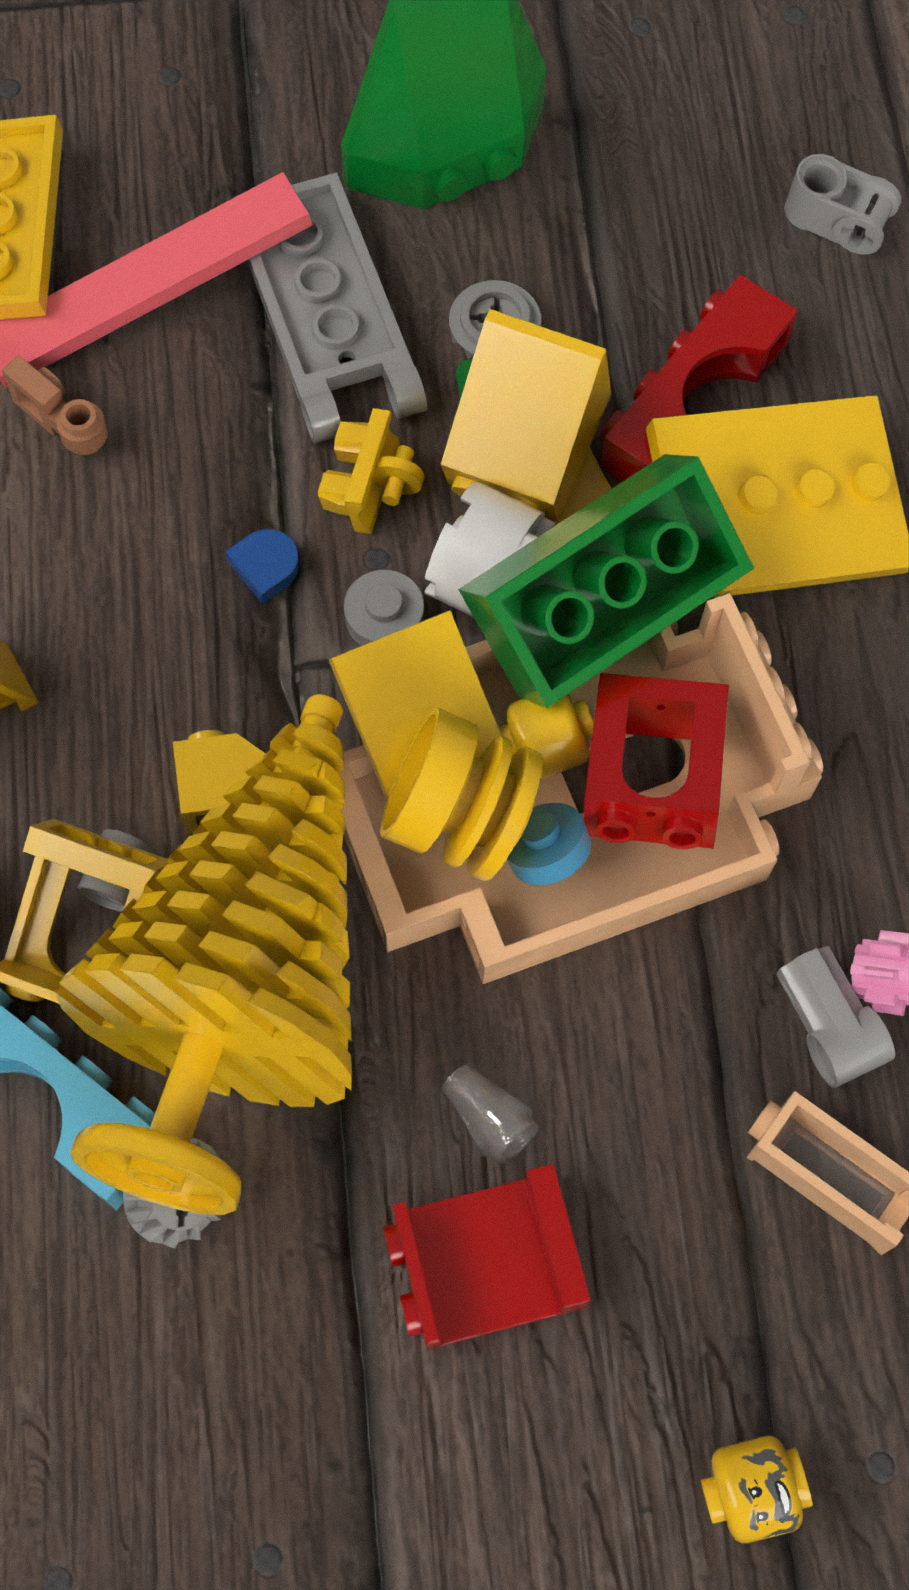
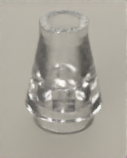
[441,1063,539,1164]

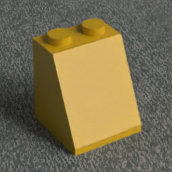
[440,309,612,523]

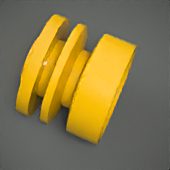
[380,707,543,881]

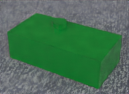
[458,454,754,708]

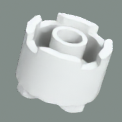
[424,482,556,617]

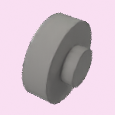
[344,570,424,646]

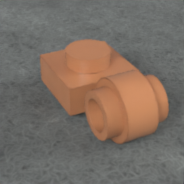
[2,355,108,455]

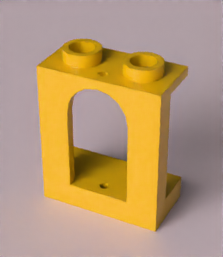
[0,819,168,1004]

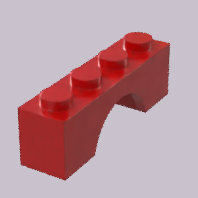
[599,274,798,482]

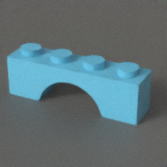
[0,988,155,1211]

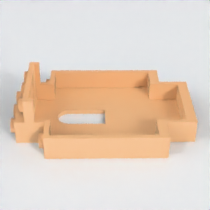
[339,593,823,984]

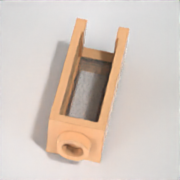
[747,1091,909,1255]

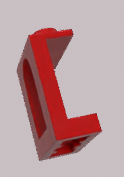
[584,673,729,850]

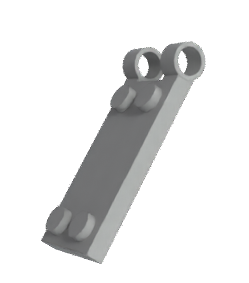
[247,172,427,444]

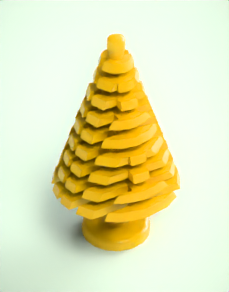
[55,694,352,1215]

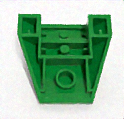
[341,0,547,210]

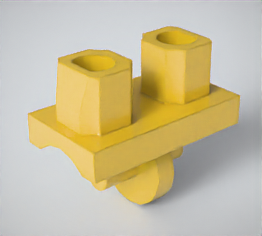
[318,408,425,534]

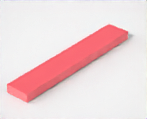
[0,172,312,388]

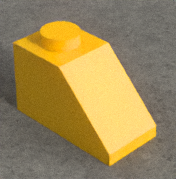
[173,730,266,834]

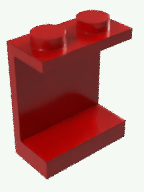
[383,1163,591,1350]

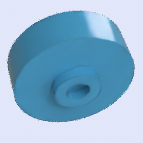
[506,803,592,885]

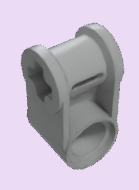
[784,154,902,255]

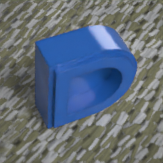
[225,529,299,604]

